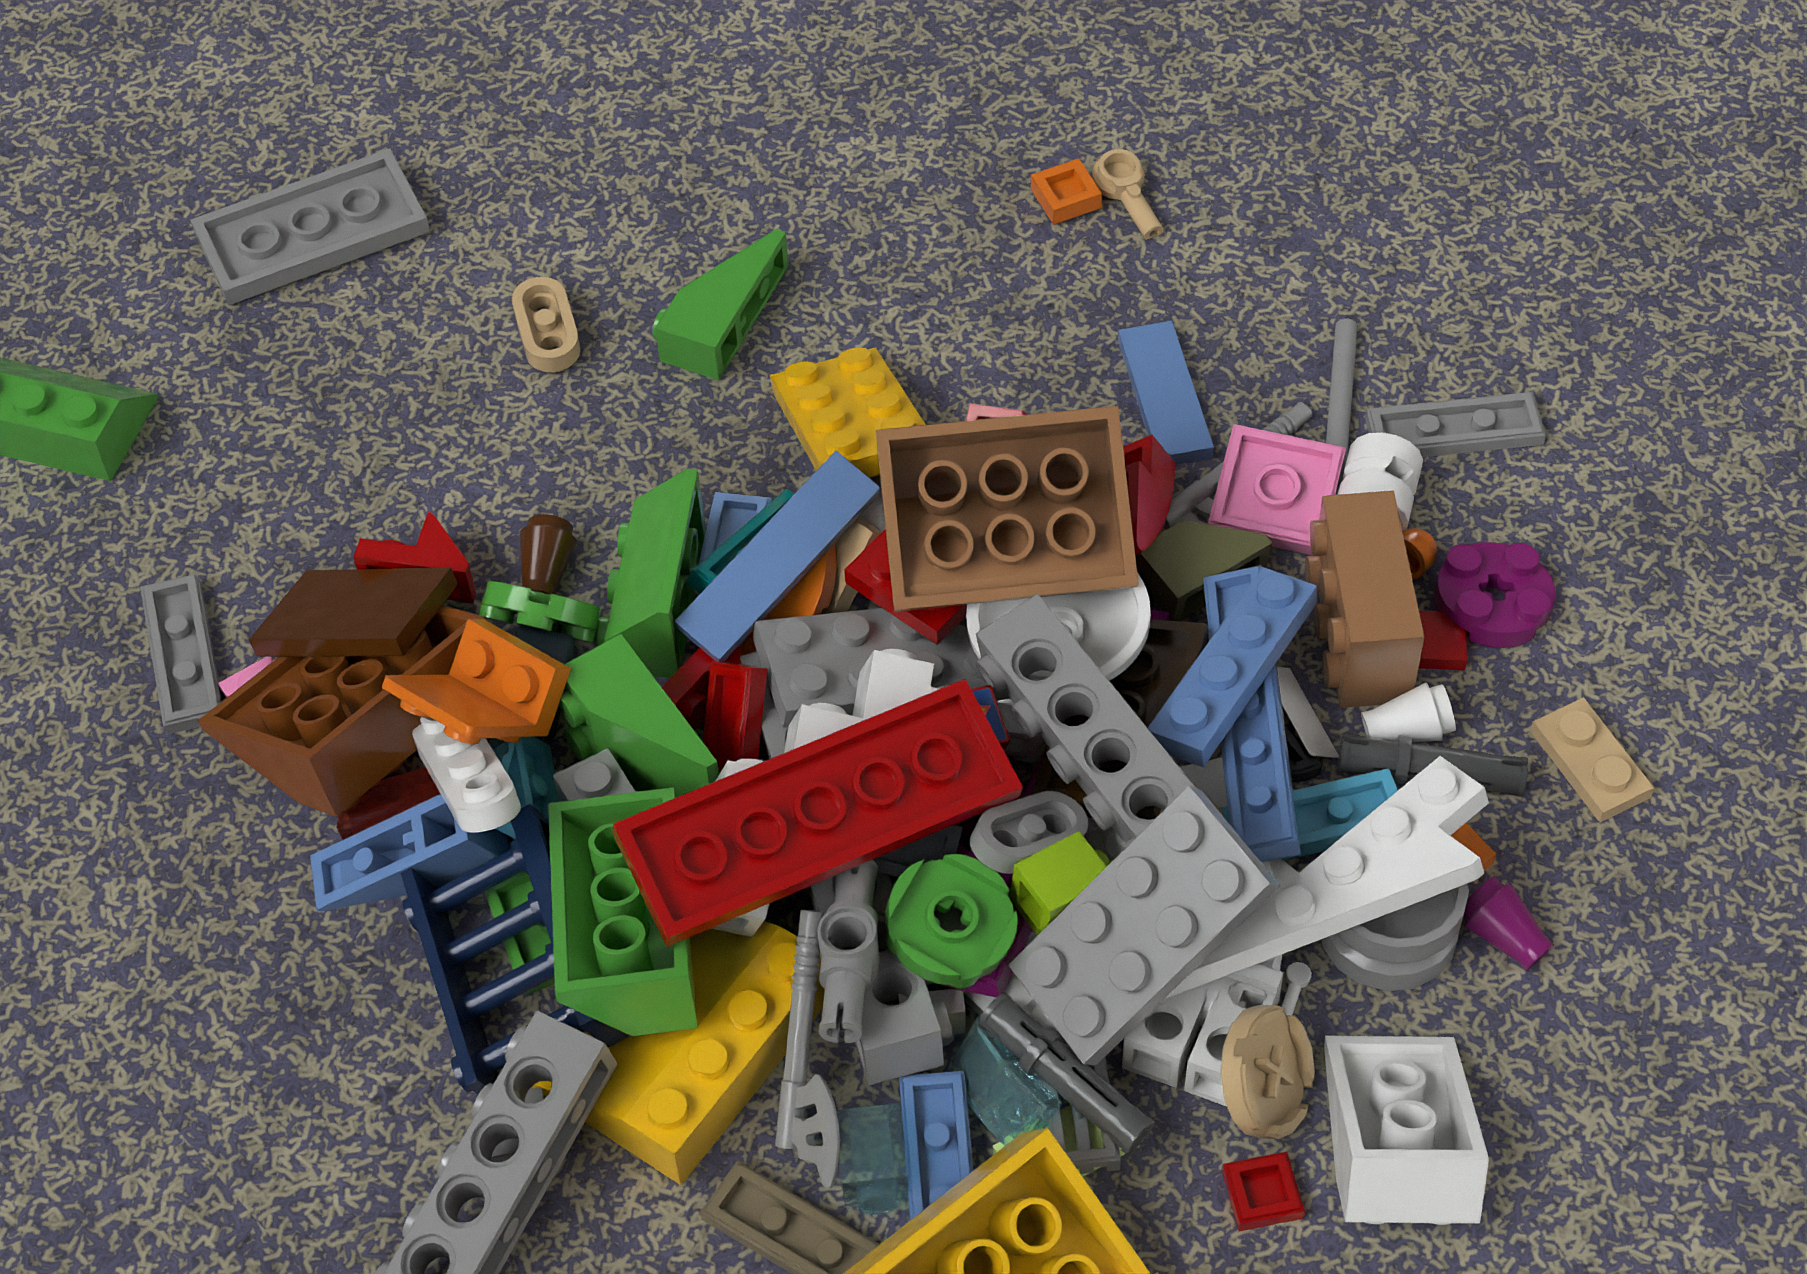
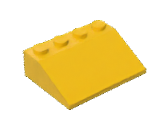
[532,921,825,1185]
[843,1128,1151,1274]

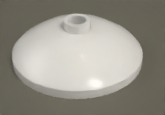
[966,573,1151,681]

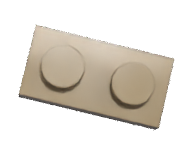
[1530,697,1654,822]

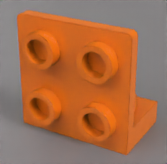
[382,619,571,744]

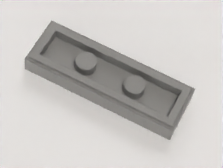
[1365,392,1546,457]
[140,573,222,735]

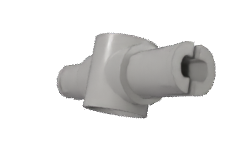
[817,860,880,1043]

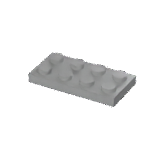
[190,148,430,306]
[752,608,1011,728]
[1008,785,1280,1066]

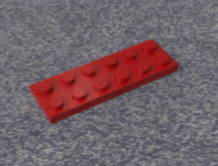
[613,679,1023,947]

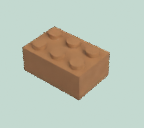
[1305,490,1424,708]

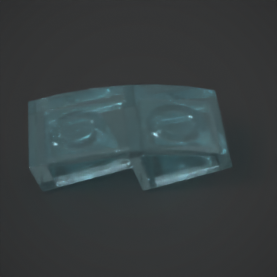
[948,1016,1062,1146]

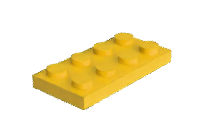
[770,347,926,478]

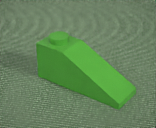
[653,229,789,380]

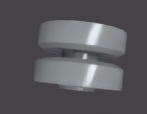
[1321,884,1469,991]

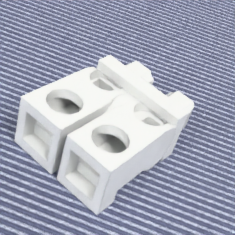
[1122,954,1284,1106]

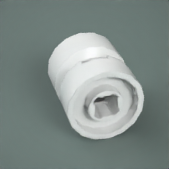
[1338,432,1423,531]

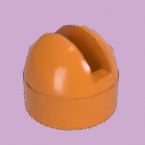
[1402,528,1438,580]

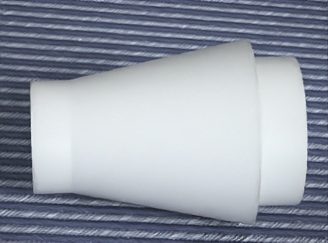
[1361,682,1456,743]

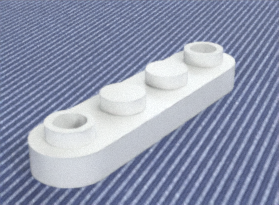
[412,717,521,832]

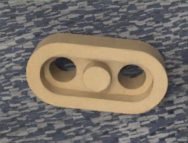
[512,277,580,372]

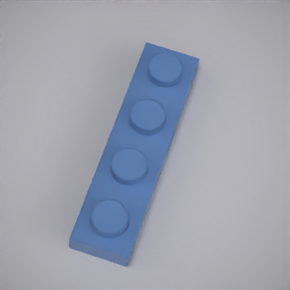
[1148,567,1317,768]

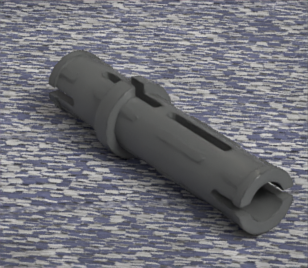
[1338,732,1528,797]
[978,992,1155,1155]

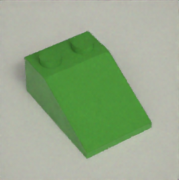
[559,634,719,797]

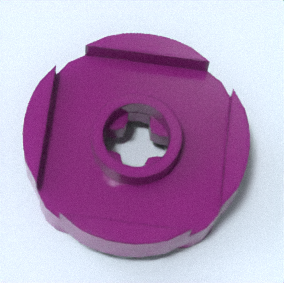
[1433,542,1556,648]

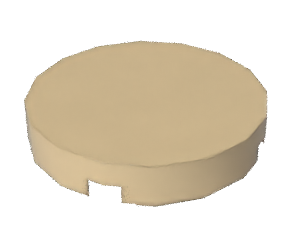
[1221,1005,1315,1139]

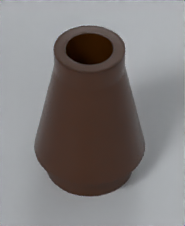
[520,514,577,595]

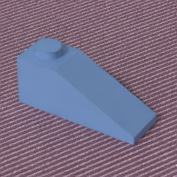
[310,794,510,912]

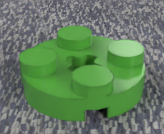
[478,581,601,643]
[885,854,1018,988]

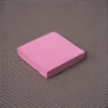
[1208,424,1346,556]

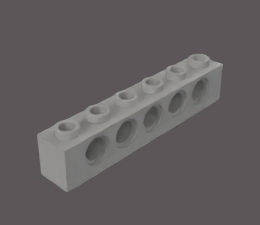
[975,593,1195,851]
[374,1010,618,1274]

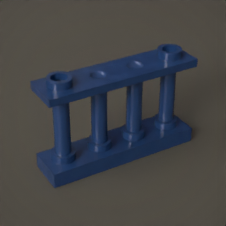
[400,804,630,1095]

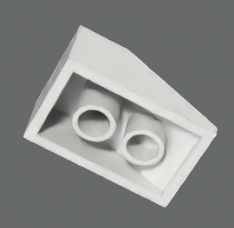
[1324,1036,1489,1225]

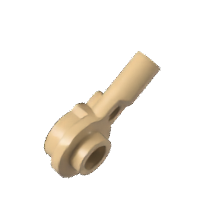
[1092,149,1164,240]

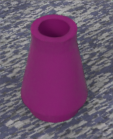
[1463,876,1554,971]

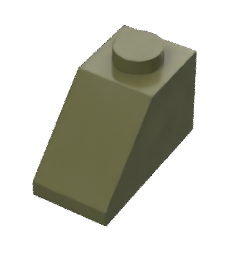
[1135,520,1272,622]

